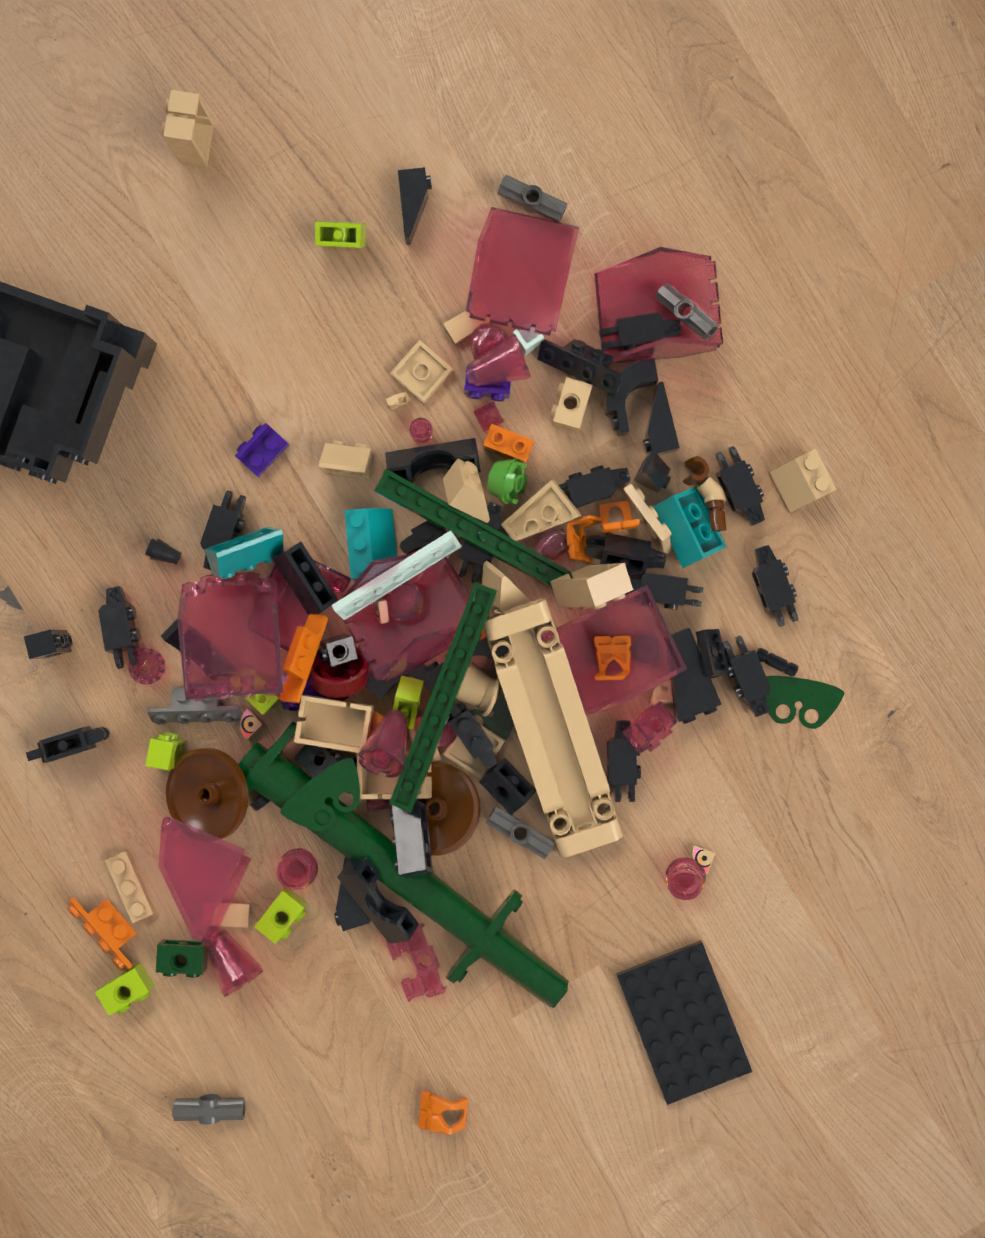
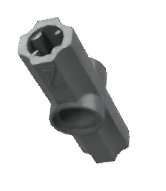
[497,175,568,223]
[655,283,719,341]
[486,806,555,859]
[172,1094,246,1125]

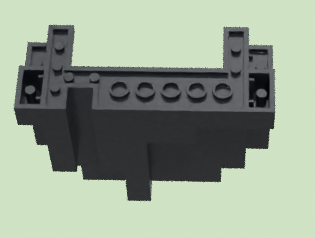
[0,281,157,484]

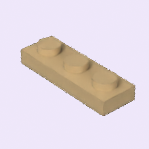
[105,850,155,923]

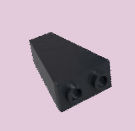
[666,628,722,724]

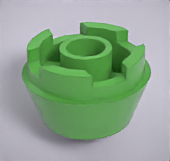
[488,459,528,504]

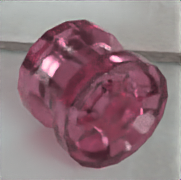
[409,418,433,443]

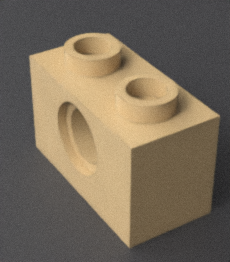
[550,377,593,433]

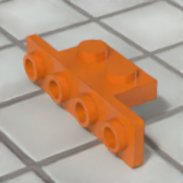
[279,614,328,703]
[67,897,136,972]

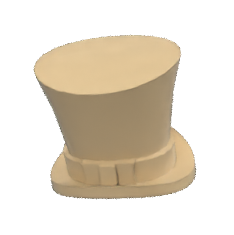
[456,663,503,717]

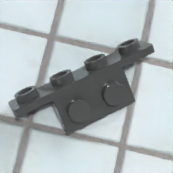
[147,686,243,725]

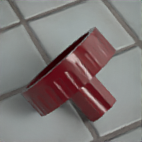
[308,645,369,701]

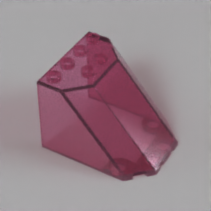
[177,572,284,701]

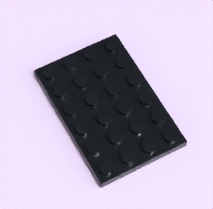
[616,940,753,1105]

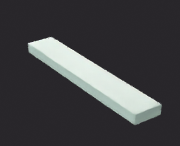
[332,530,461,620]

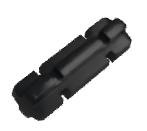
[756,648,799,676]

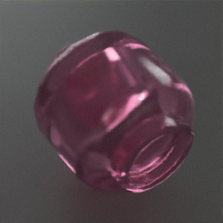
[536,527,569,561]

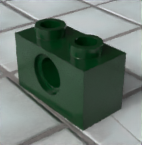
[156,939,209,978]

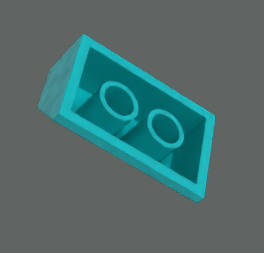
[653,486,727,568]
[345,508,398,581]
[204,526,283,579]

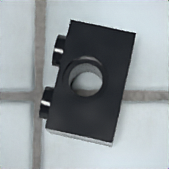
[24,629,73,659]
[295,744,346,777]
[479,757,537,815]

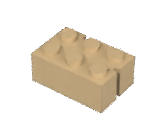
[161,90,214,167]
[550,563,633,610]
[294,695,374,754]
[357,751,432,799]

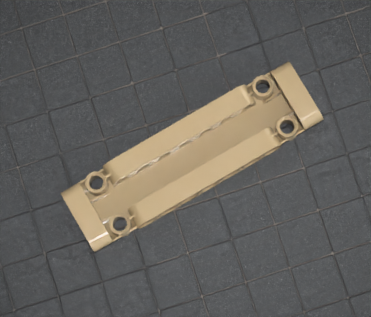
[484,598,623,858]

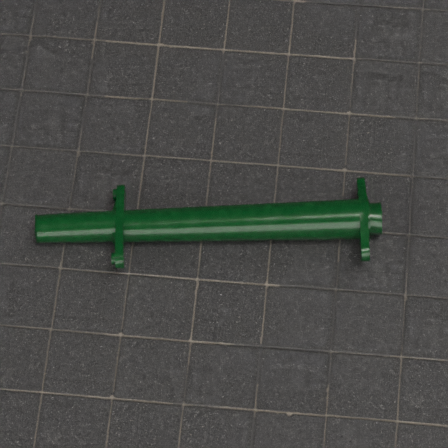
[238,721,569,1008]

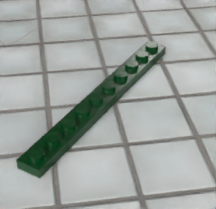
[374,469,573,589]
[389,582,498,813]

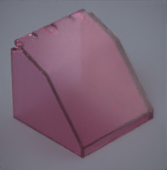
[466,207,579,336]
[594,247,724,364]
[342,553,470,682]
[541,585,687,716]
[158,817,251,945]

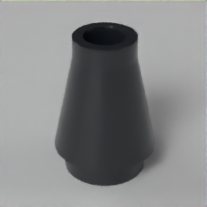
[145,538,182,565]

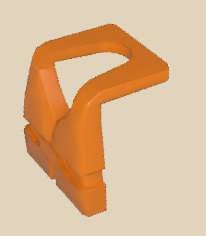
[599,501,640,533]
[566,515,603,563]
[594,635,631,680]
[418,1090,468,1135]

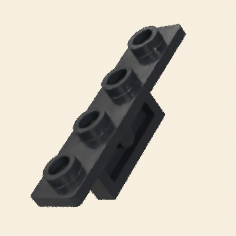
[538,339,622,395]

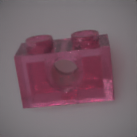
[623,700,677,754]

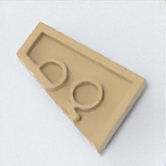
[501,480,582,542]
[623,484,672,555]

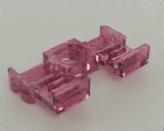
[386,923,447,1002]

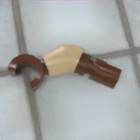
[682,456,727,532]

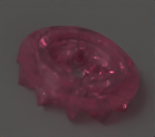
[128,648,166,685]

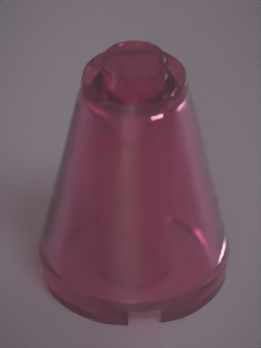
[465,334,531,386]
[358,710,408,778]
[205,928,263,997]

